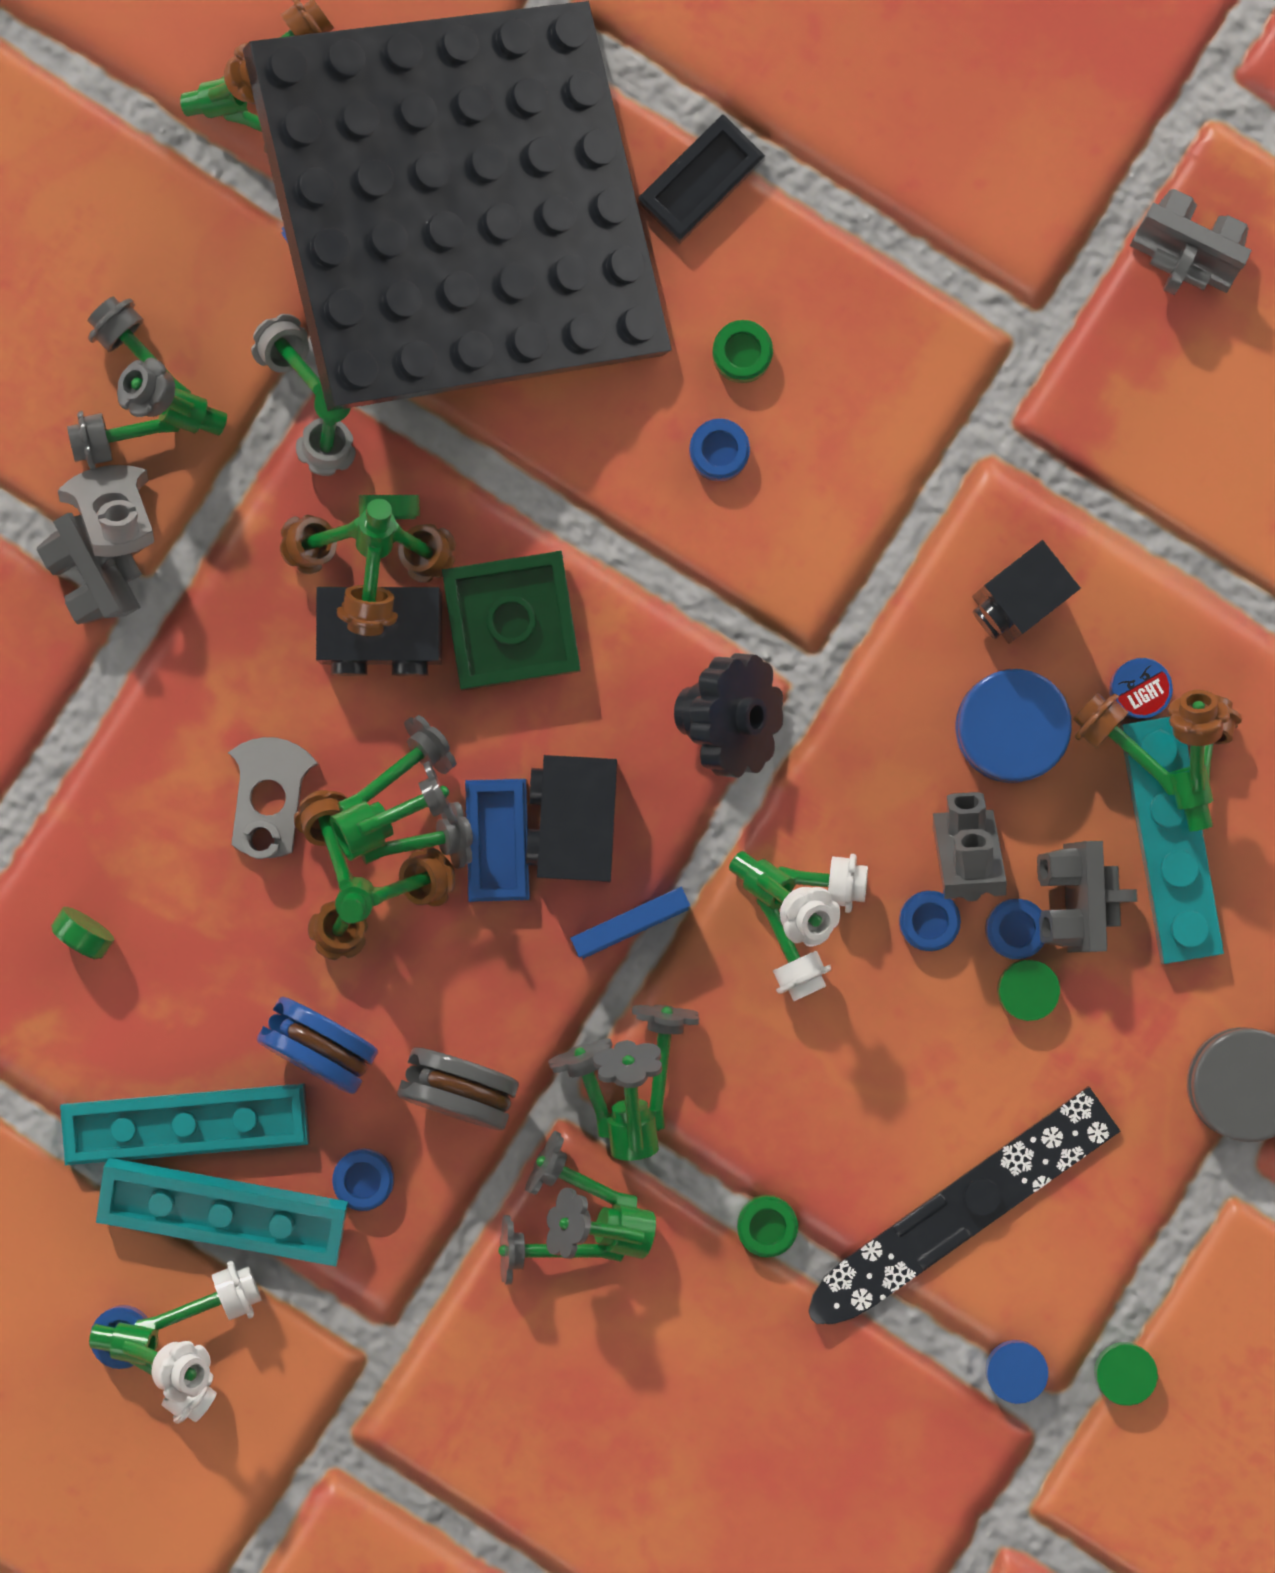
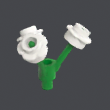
[729,851,868,1001]
[89,1261,262,1424]

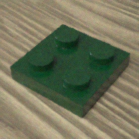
[442,551,581,691]

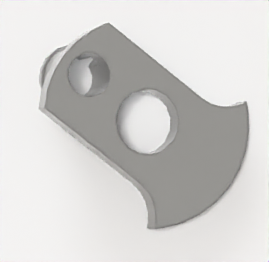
[58,465,154,557]
[228,737,319,859]

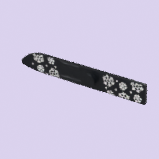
[808,1086,1121,1324]

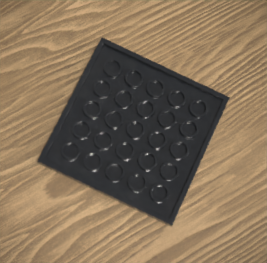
[243,1,672,412]

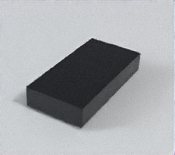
[638,114,765,244]

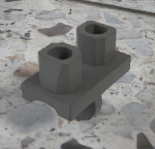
[1130,189,1252,295]
[37,513,144,624]
[933,792,1007,901]
[1037,841,1138,953]

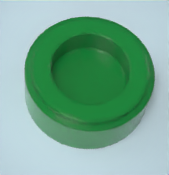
[712,320,773,383]
[359,495,420,519]
[51,906,115,959]
[997,960,1060,1021]
[737,1195,798,1257]
[1094,1342,1158,1406]

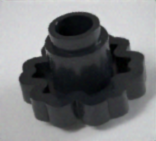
[674,653,783,778]

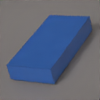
[465,779,530,902]
[570,886,691,959]

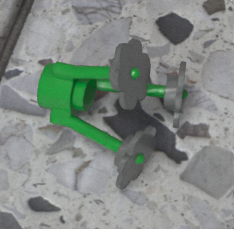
[330,715,473,869]
[548,1005,700,1161]
[498,1131,656,1285]

